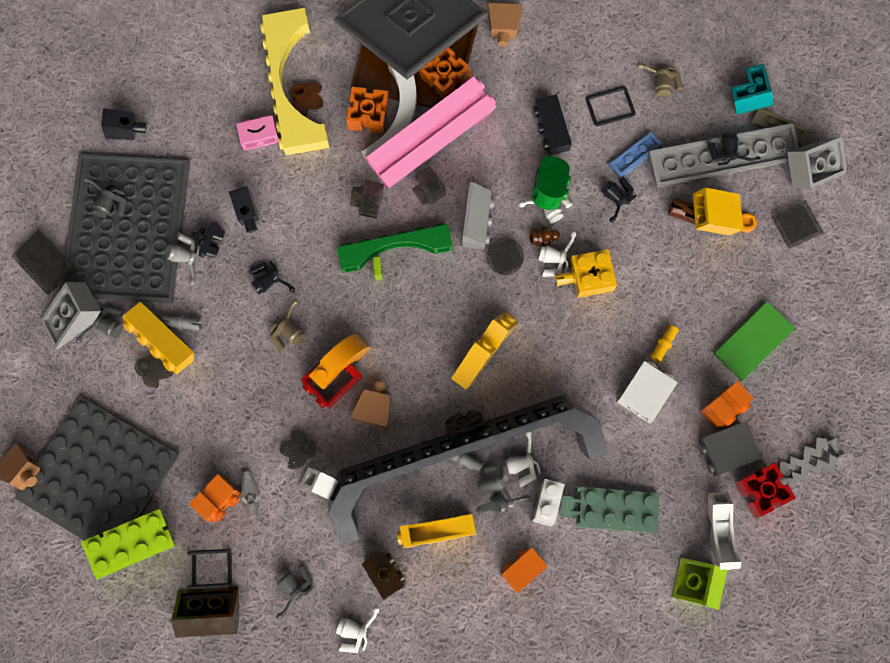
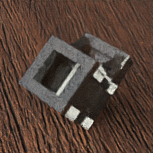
[412,166,446,205]
[350,180,384,219]

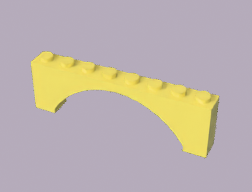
[260,8,329,155]

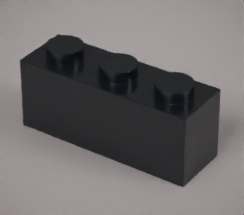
[532,94,572,156]

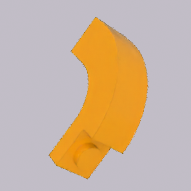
[309,334,371,389]

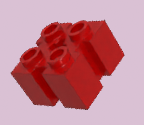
[735,463,796,518]

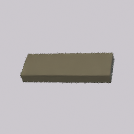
[751,108,809,147]

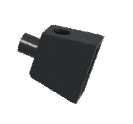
[101,108,147,140]
[229,186,259,233]

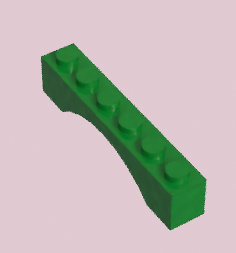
[337,223,453,273]

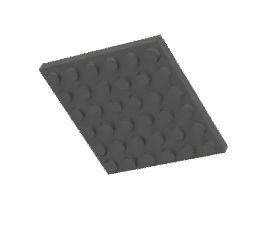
[14,396,179,540]

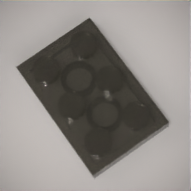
[12,230,76,295]

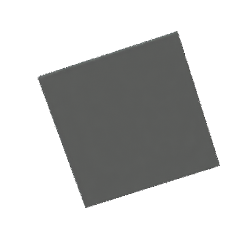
[334,0,487,80]

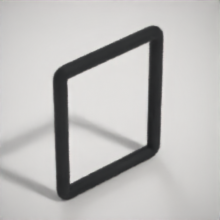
[586,86,636,126]

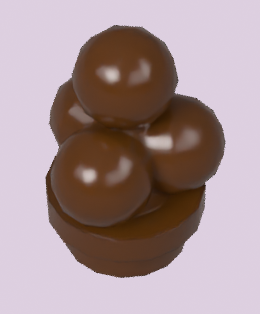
[529,226,560,246]

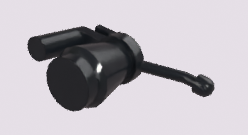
[707,132,761,166]
[601,177,637,223]
[249,261,295,295]

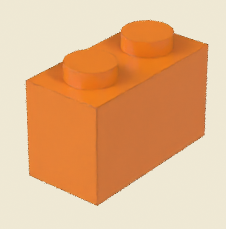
[501,547,548,593]

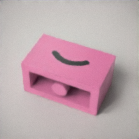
[236,115,279,150]

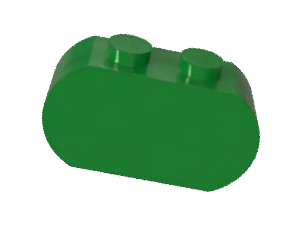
[531,156,571,210]

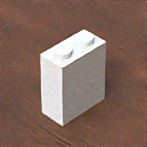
[617,361,678,424]
[532,479,565,527]

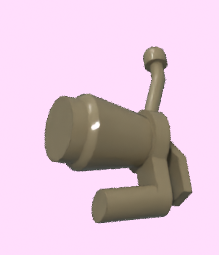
[637,63,684,97]
[268,299,305,353]

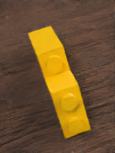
[451,312,519,390]
[397,514,476,548]

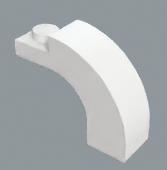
[299,467,339,500]

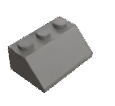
[462,182,495,250]

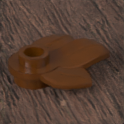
[291,82,323,115]

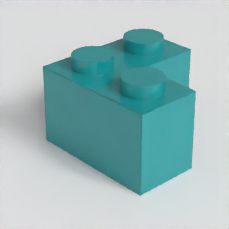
[731,63,774,115]

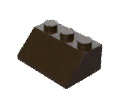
[171,587,239,638]

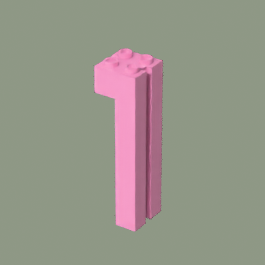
[365,77,496,189]

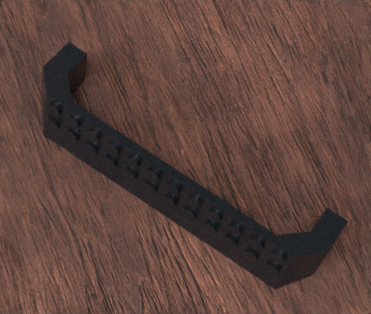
[328,396,609,546]

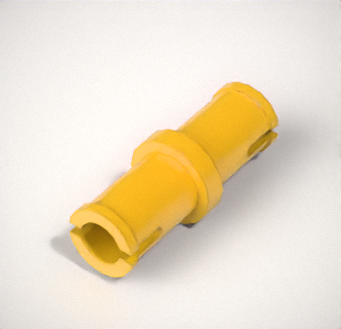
[650,325,679,363]

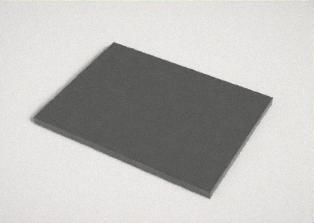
[60,154,190,303]

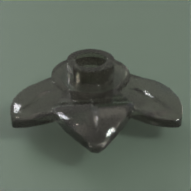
[134,354,174,389]
[279,430,317,469]

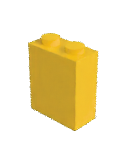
[693,188,743,235]

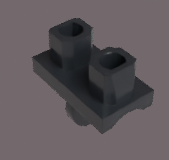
[191,222,226,258]

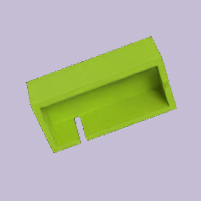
[81,508,176,580]

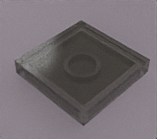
[771,200,824,249]

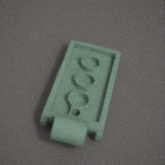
[560,487,659,533]

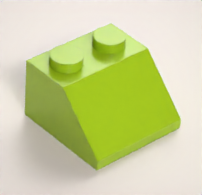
[672,558,728,610]

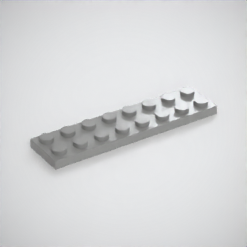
[648,123,799,188]

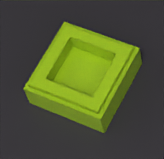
[373,257,383,280]

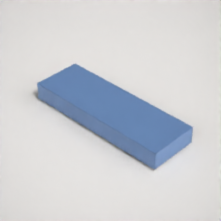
[608,131,663,179]

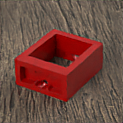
[301,362,363,410]

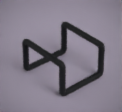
[187,549,232,589]

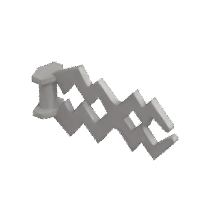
[779,437,846,485]

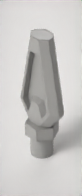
[241,471,260,518]

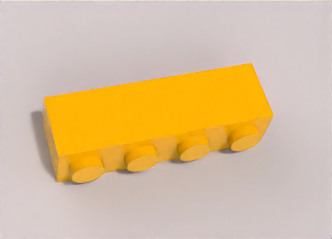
[123,302,194,375]

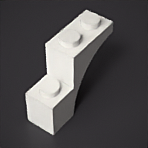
[707,492,741,570]

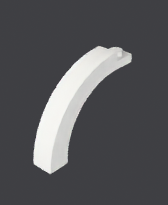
[362,65,417,159]

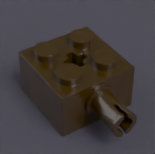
[362,551,407,600]

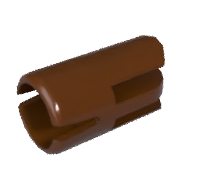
[668,198,695,225]

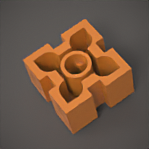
[419,47,472,99]
[346,87,389,134]
[700,381,754,429]
[189,474,241,523]

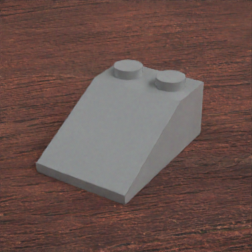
[787,137,847,188]
[41,282,101,349]

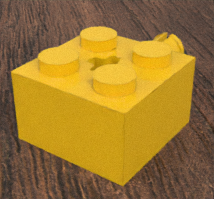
[554,249,617,298]

